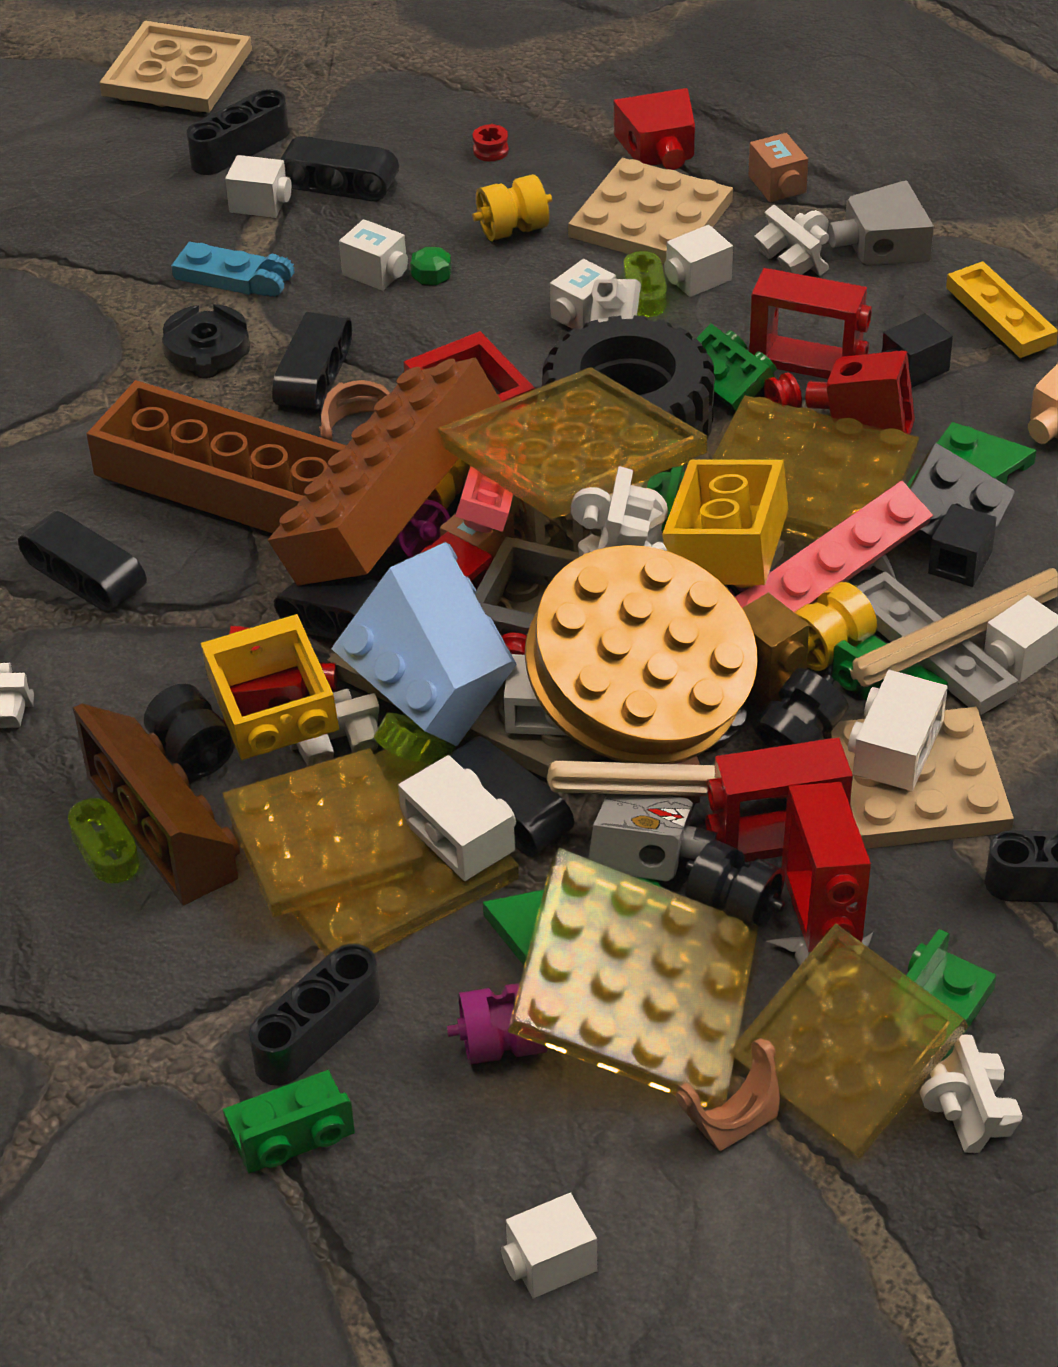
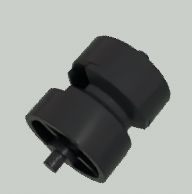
[753,668,849,748]
[144,684,235,778]
[685,839,785,933]

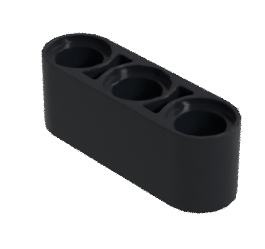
[187,89,289,175]
[280,136,399,201]
[272,312,352,411]
[18,511,147,612]
[274,577,379,640]
[449,736,575,857]
[984,830,1058,902]
[249,944,380,1086]

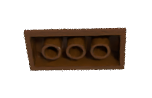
[73,703,240,906]

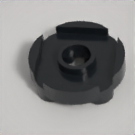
[162,304,250,378]

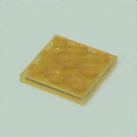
[223,748,424,918]
[729,923,969,1159]

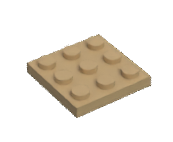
[99,21,252,113]
[568,158,733,264]
[827,707,1014,849]

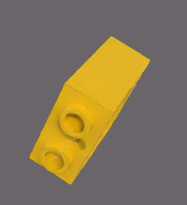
[201,614,339,760]

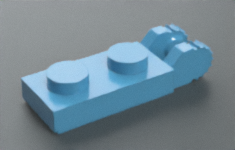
[171,241,295,297]

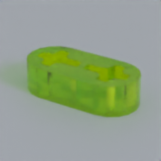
[623,251,667,317]
[374,713,456,764]
[68,798,139,883]

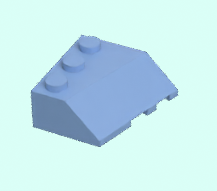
[331,542,517,746]

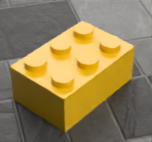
[662,460,788,588]

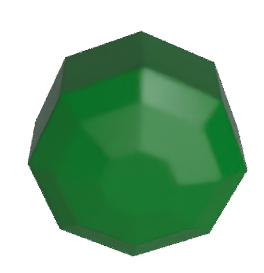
[410,247,452,285]

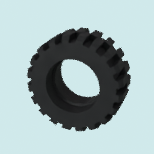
[542,315,715,472]

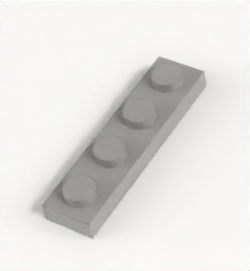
[857,571,1018,715]

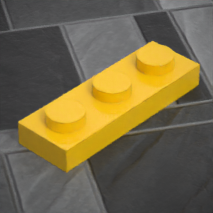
[946,261,1058,358]

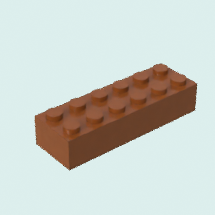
[268,358,502,586]
[86,380,346,533]

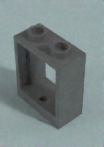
[475,537,579,636]

